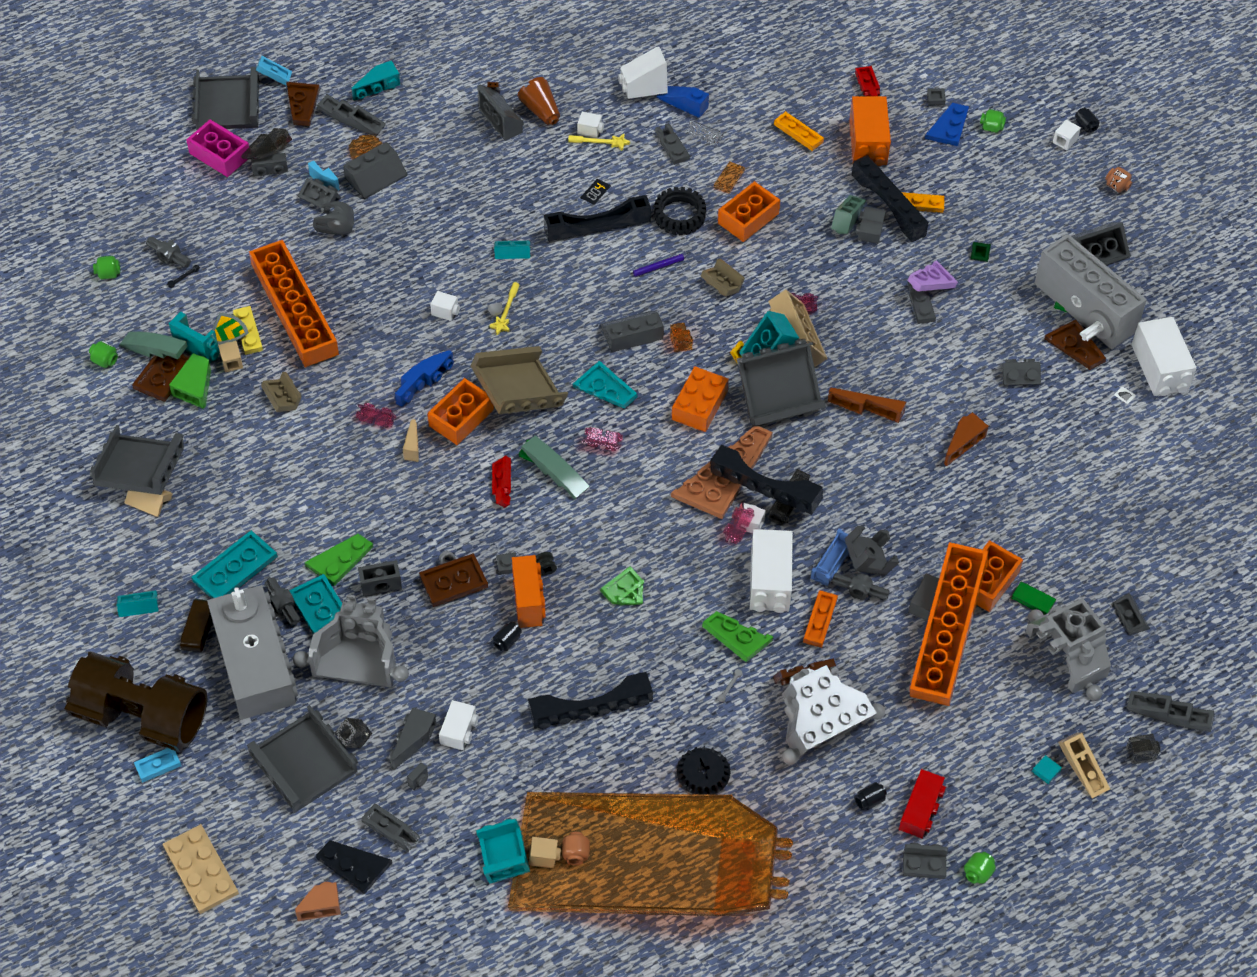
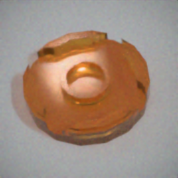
[349,135,383,159]

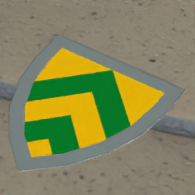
[212,312,249,344]

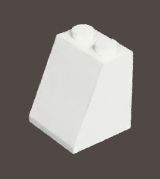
[618,47,668,99]

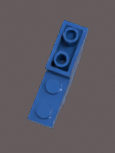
[395,350,454,407]

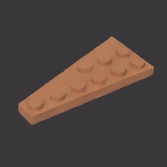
[671,426,773,519]

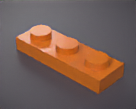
[803,590,838,648]

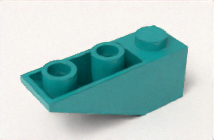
[351,60,400,101]

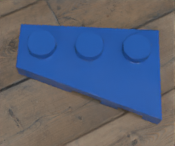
[925,103,969,146]

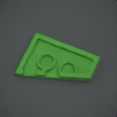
[304,534,373,586]
[702,611,773,662]

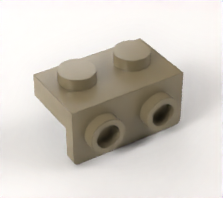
[700,258,745,297]
[261,372,301,412]

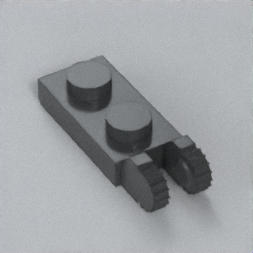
[655,123,690,165]
[908,282,936,324]
[361,803,420,852]

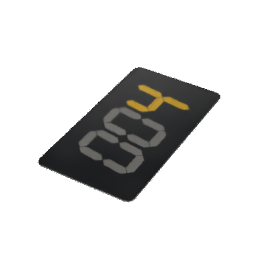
[580,179,611,205]

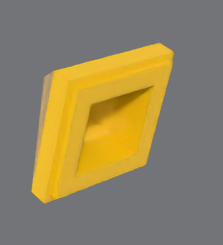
[730,340,744,364]

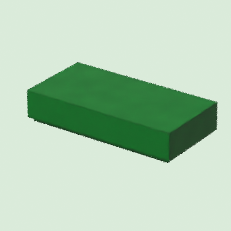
[1011,581,1056,615]

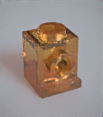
[670,323,693,353]

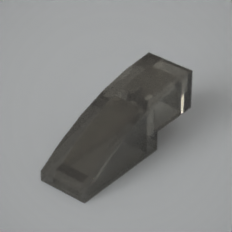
[241,128,292,160]

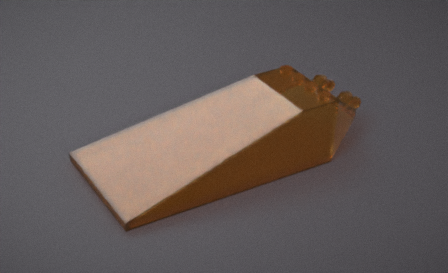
[508,792,793,916]

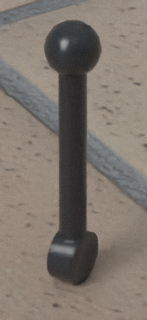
[167,265,200,288]

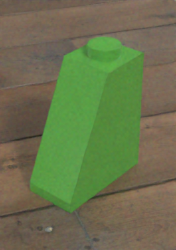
[169,353,211,409]

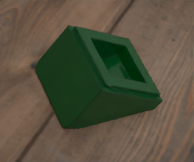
[970,242,991,262]

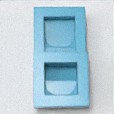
[308,160,340,190]

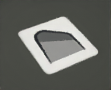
[1114,387,1136,404]

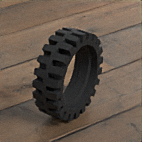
[654,187,706,235]

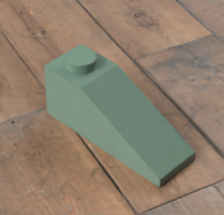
[831,195,866,234]

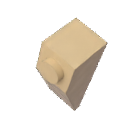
[1058,733,1110,798]

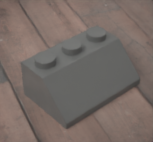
[477,85,524,141]
[343,142,408,199]
[1071,222,1131,265]
[600,311,664,353]

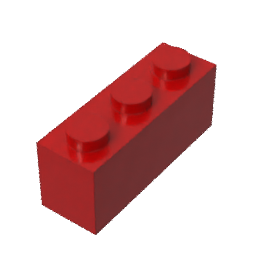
[899,769,946,839]

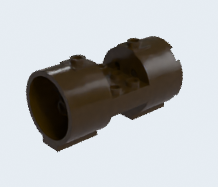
[64,651,208,753]

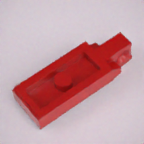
[855,66,880,96]
[492,456,511,508]

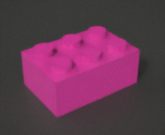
[186,119,251,177]

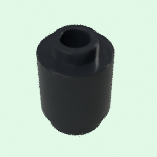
[1075,107,1100,133]
[493,622,522,651]
[854,782,887,810]

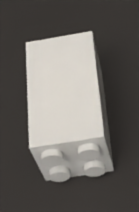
[1132,317,1196,396]
[750,529,793,613]

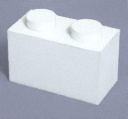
[439,700,479,750]

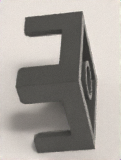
[845,525,899,575]

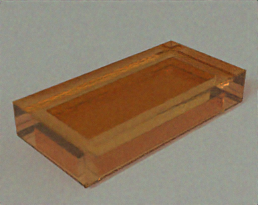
[714,161,745,194]

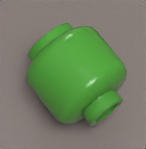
[980,109,1006,133]
[93,256,121,280]
[89,341,118,368]
[964,852,996,884]

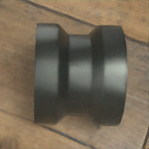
[536,552,557,576]

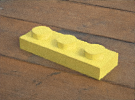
[233,306,263,355]

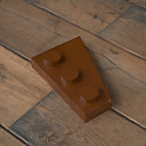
[286,82,320,126]
[1044,319,1106,370]
[773,658,836,686]

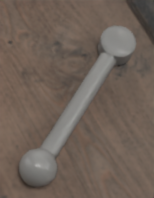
[718,669,742,702]

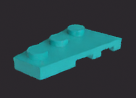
[573,361,638,409]

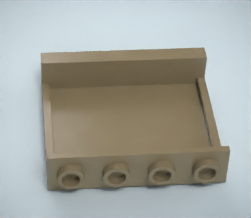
[470,346,568,414]

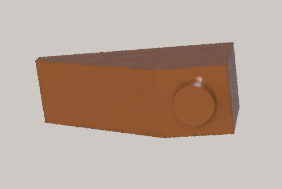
[944,412,989,466]

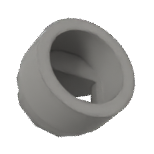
[487,303,502,317]
[439,550,456,564]

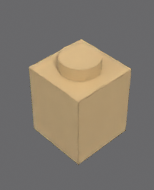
[218,341,243,372]
[528,837,561,868]

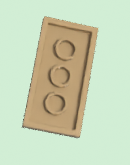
[163,824,239,914]

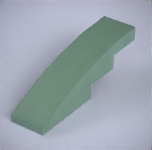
[119,332,188,359]
[521,436,590,500]

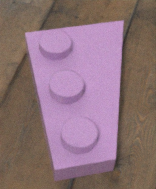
[907,260,958,291]

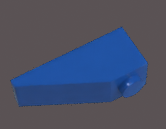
[657,86,709,118]

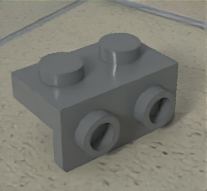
[1000,359,1041,385]

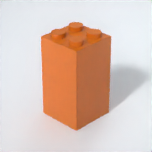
[849,96,891,166]

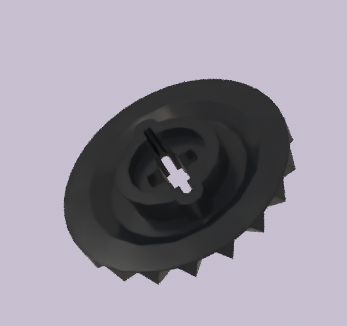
[677,746,731,796]

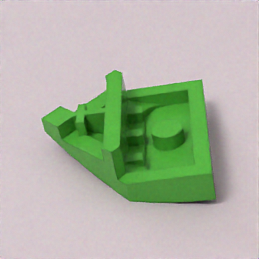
[600,566,644,605]

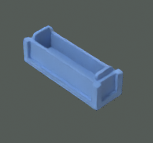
[811,529,849,587]

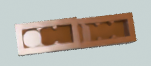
[828,387,906,423]

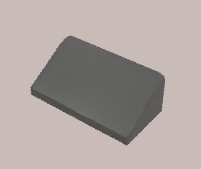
[1112,593,1150,635]

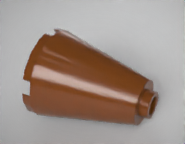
[517,77,560,125]

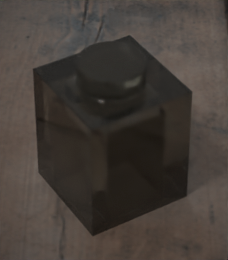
[334,718,372,749]
[1126,734,1160,765]

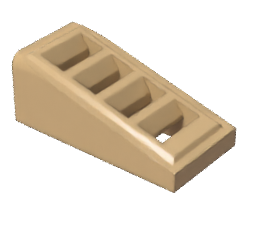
[403,419,419,462]

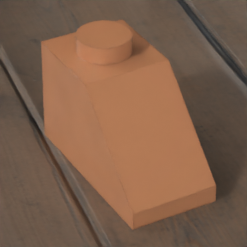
[295,882,341,921]

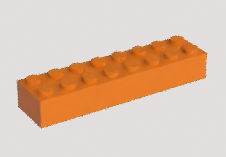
[249,240,339,367]
[910,542,988,706]

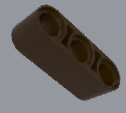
[180,598,212,653]

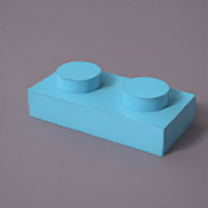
[256,56,292,86]
[134,748,181,783]

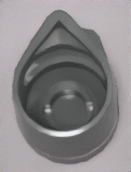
[313,201,354,235]

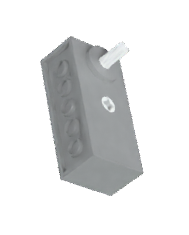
[1034,234,1147,350]
[207,585,298,720]

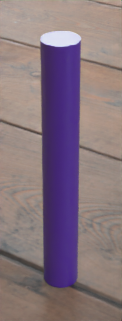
[633,254,684,277]

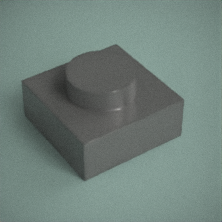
[927,88,946,105]
[496,552,516,575]
[407,762,428,790]

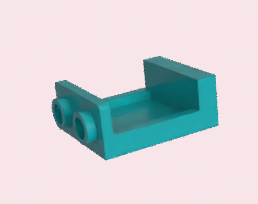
[169,311,220,363]
[476,819,530,884]

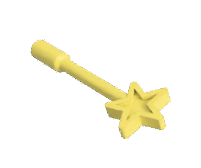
[568,134,630,151]
[490,282,520,335]

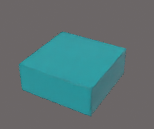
[1032,755,1062,784]

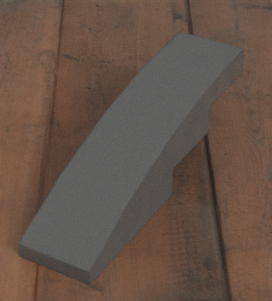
[317,94,386,136]
[1127,691,1215,732]

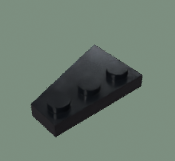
[316,840,392,894]

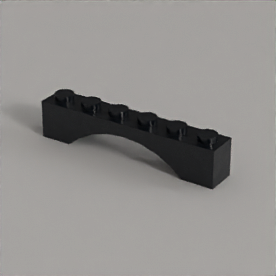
[852,155,929,242]
[544,195,651,242]
[710,444,823,515]
[528,671,653,729]

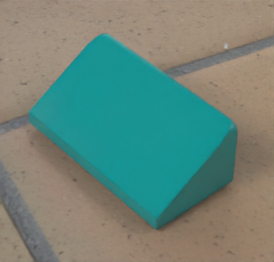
[494,240,530,259]
[116,590,159,617]

